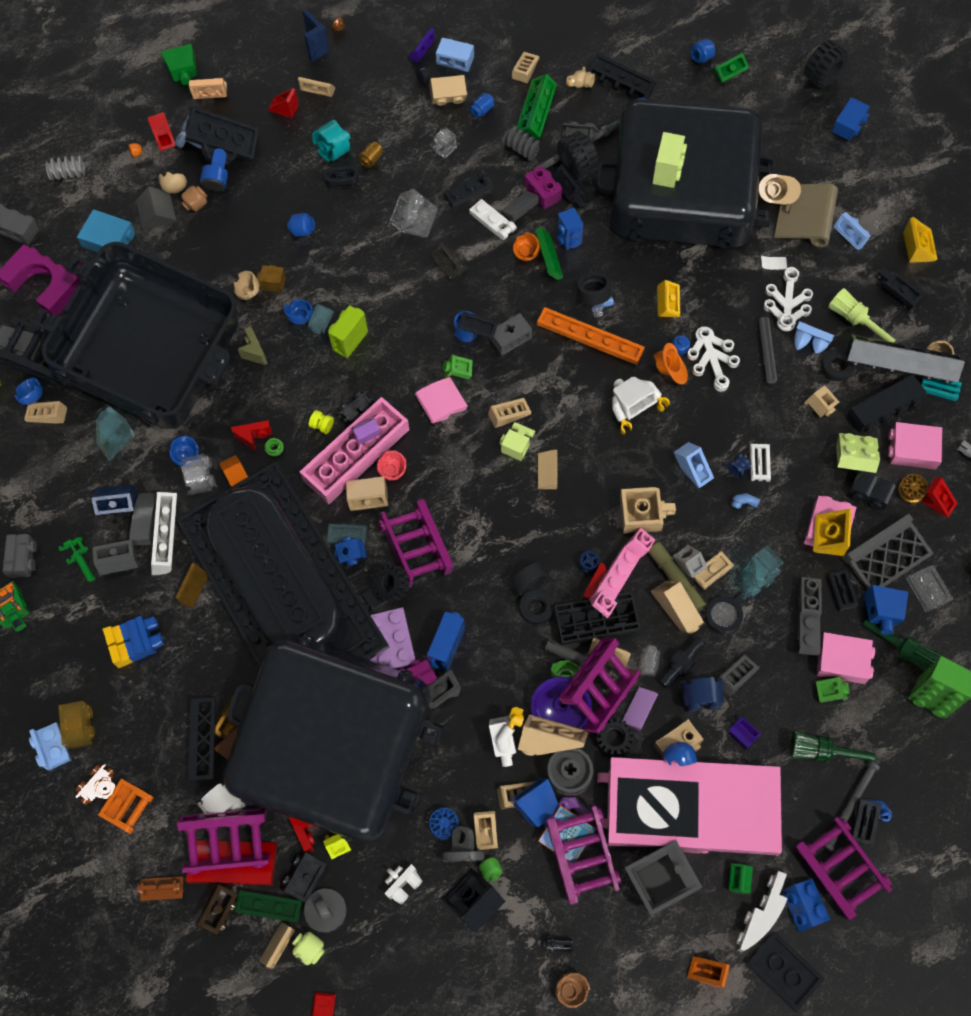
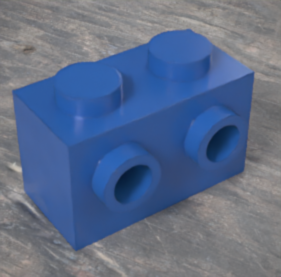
[832,97,870,141]
[557,208,583,250]

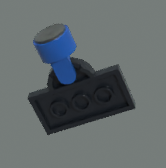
[185,106,258,191]

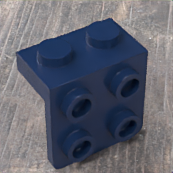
[303,10,328,62]

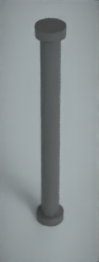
[822,761,880,853]

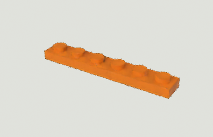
[537,307,645,365]

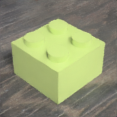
[653,132,687,188]

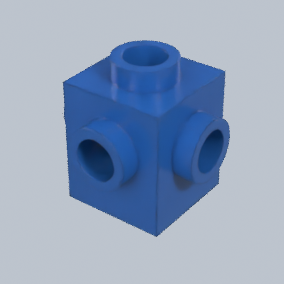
[334,537,367,566]

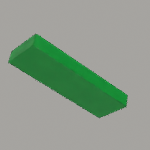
[535,227,563,280]

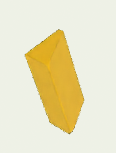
[657,280,680,317]

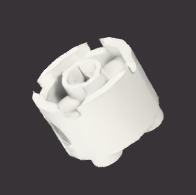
[198,783,246,814]

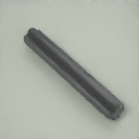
[759,317,777,384]

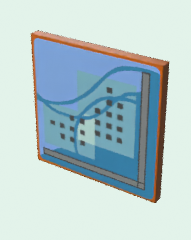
[538,805,596,863]

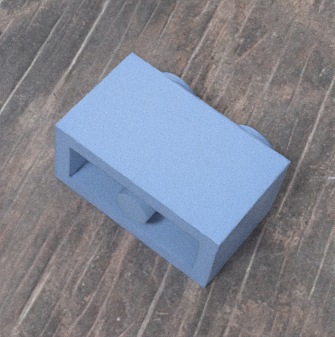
[436,38,474,72]

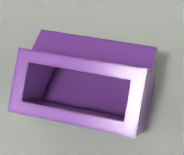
[351,417,381,445]

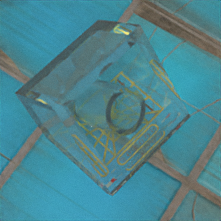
[96,407,135,462]

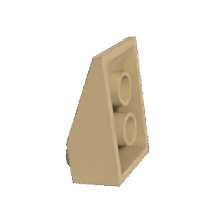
[518,714,588,756]

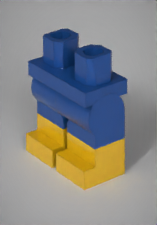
[103,616,165,668]

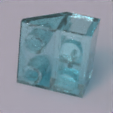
[742,545,784,600]

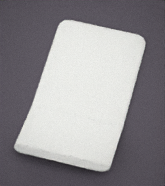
[761,256,787,270]

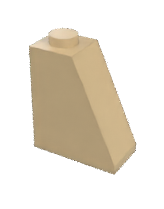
[651,581,704,634]

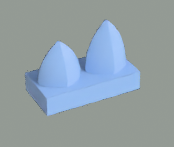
[834,212,871,250]
[795,321,834,354]

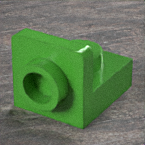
[443,355,473,380]
[816,677,850,703]

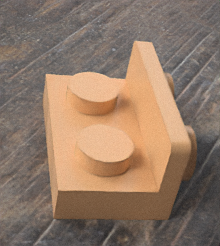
[189,78,227,99]

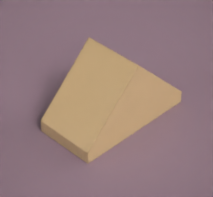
[474,811,498,850]

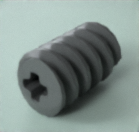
[502,126,540,161]

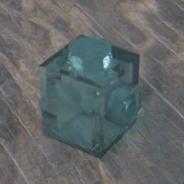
[308,304,334,334]

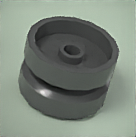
[547,748,593,797]

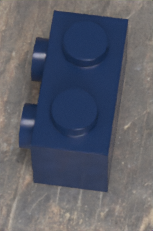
[91,485,137,515]

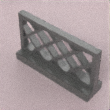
[842,514,934,589]

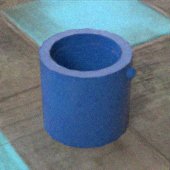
[454,311,477,342]

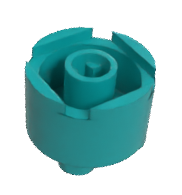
[312,119,350,162]

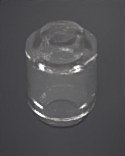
[639,645,661,676]

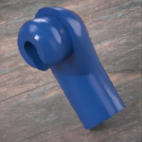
[863,799,892,822]

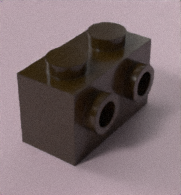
[194,885,238,935]

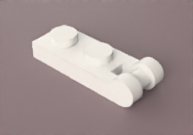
[469,199,517,240]

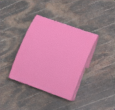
[415,377,467,423]

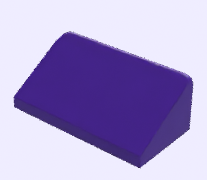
[408,27,435,63]

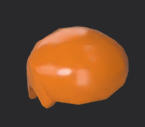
[513,232,540,261]

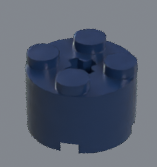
[681,677,725,712]

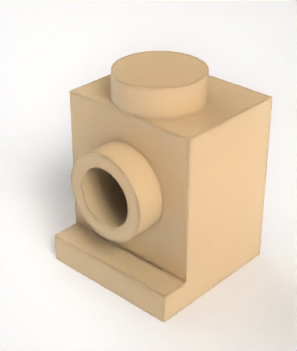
[804,385,839,417]

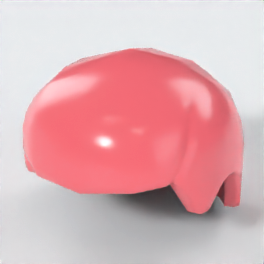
[377,451,406,481]

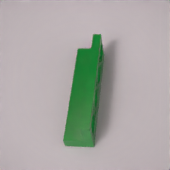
[517,74,557,140]

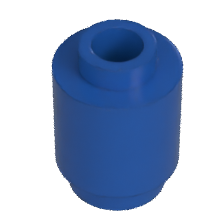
[469,93,494,118]

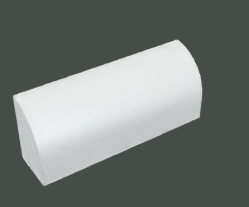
[151,492,177,575]

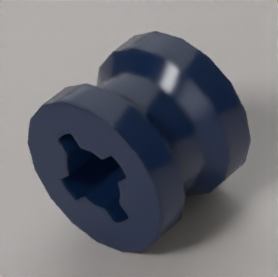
[727,453,751,478]
[579,551,599,574]

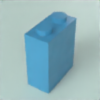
[77,209,135,252]

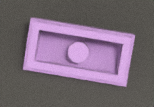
[622,687,658,732]

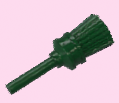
[863,619,943,672]
[789,731,876,763]

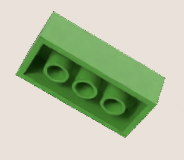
[908,656,971,718]

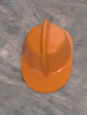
[654,343,688,385]

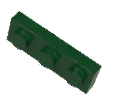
[235,890,303,924]

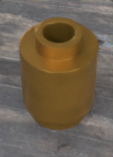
[359,142,383,167]

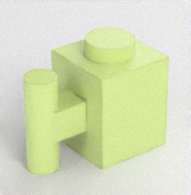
[499,422,535,461]

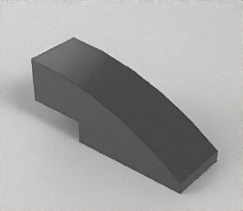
[129,493,157,545]

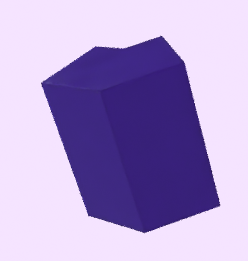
[727,717,761,750]

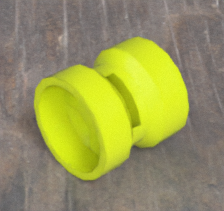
[309,410,334,434]

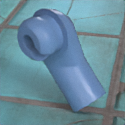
[731,493,761,509]

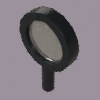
[705,586,753,634]

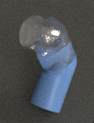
[592,296,614,318]

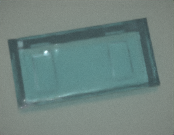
[327,524,367,544]

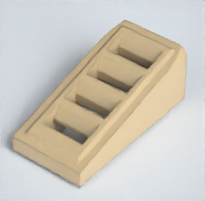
[512,52,540,84]
[488,398,531,428]
[24,401,67,423]
[497,781,535,809]

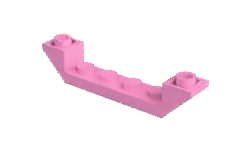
[589,527,655,618]

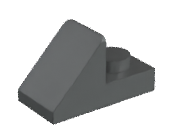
[428,670,461,709]

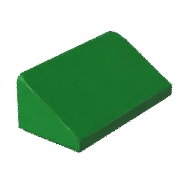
[711,53,749,83]

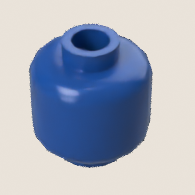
[690,39,715,64]
[287,213,315,237]

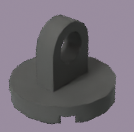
[442,826,484,862]
[304,888,347,933]

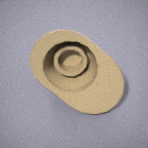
[759,174,801,205]

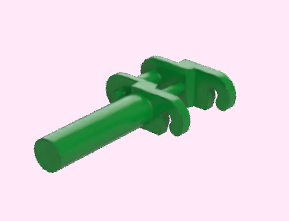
[58,537,95,582]

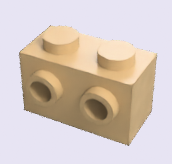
[429,75,467,106]
[346,476,388,511]
[653,719,704,761]

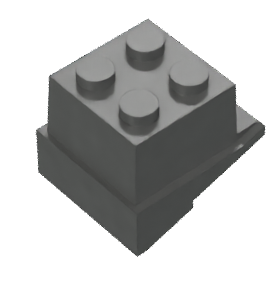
[625,841,703,916]

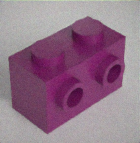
[524,166,562,209]

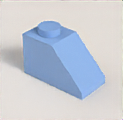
[674,442,714,488]

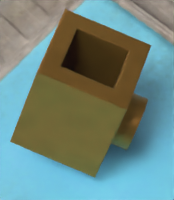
[257,265,286,292]

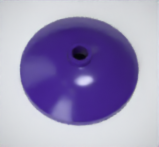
[531,676,592,729]

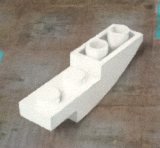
[736,871,788,952]

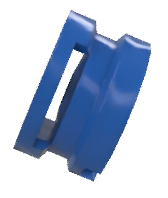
[429,808,459,840]

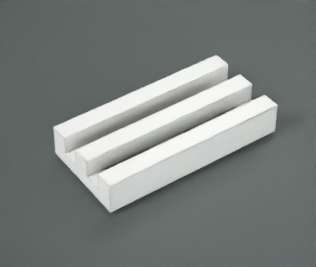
[749,444,771,482]

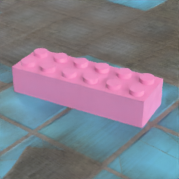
[300,397,409,505]

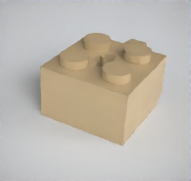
[620,487,676,534]

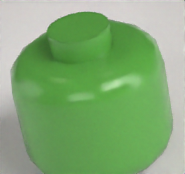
[479,858,502,882]

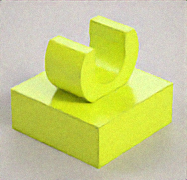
[323,834,351,859]

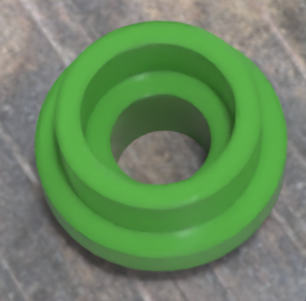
[265,438,284,457]

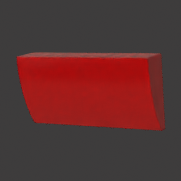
[186,840,277,886]

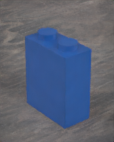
[427,612,465,672]

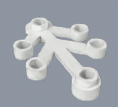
[763,267,813,331]
[687,327,740,392]

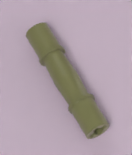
[648,542,707,612]

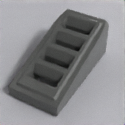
[719,654,759,697]

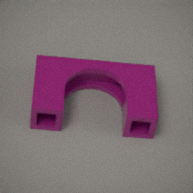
[0,244,82,316]

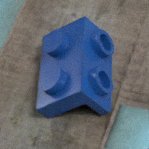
[782,879,830,932]

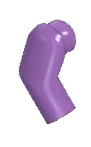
[558,797,589,816]

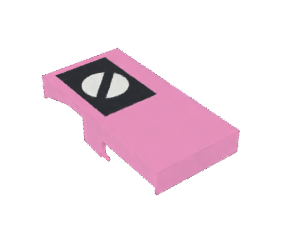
[597,757,782,856]

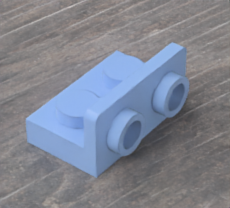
[29,722,71,771]

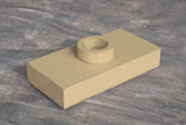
[693,551,734,590]

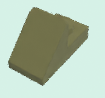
[238,326,268,365]

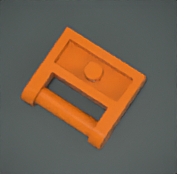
[98,779,154,834]

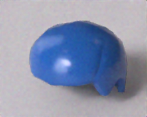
[284,299,313,325]
[14,378,43,405]
[169,436,199,466]
[663,742,698,766]

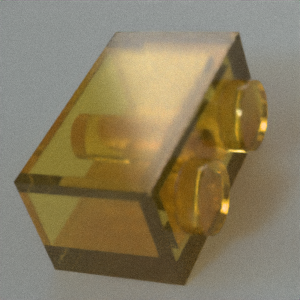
[59,701,94,749]

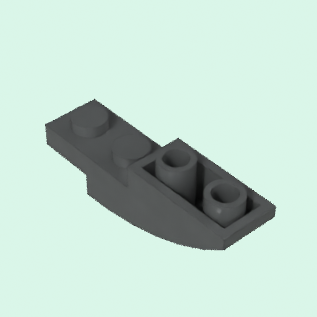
[797,577,822,656]

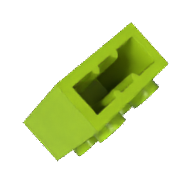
[328,305,368,359]

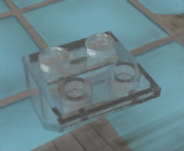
[390,188,438,238]

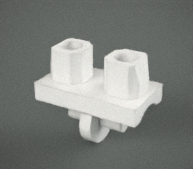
[385,864,423,905]

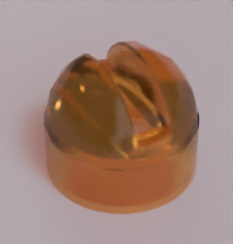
[331,16,345,31]

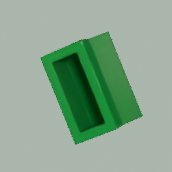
[729,863,753,895]

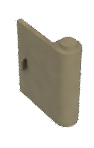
[774,183,838,247]

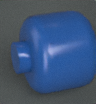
[672,335,690,356]

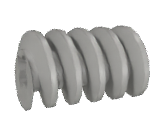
[45,155,85,180]

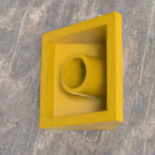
[903,217,938,263]
[813,508,852,556]

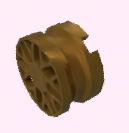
[897,474,928,504]

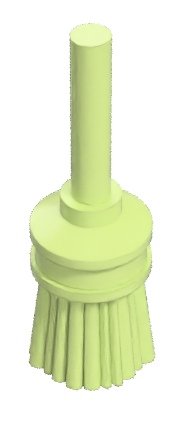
[828,288,896,343]

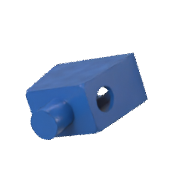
[864,585,908,635]
[510,778,559,829]

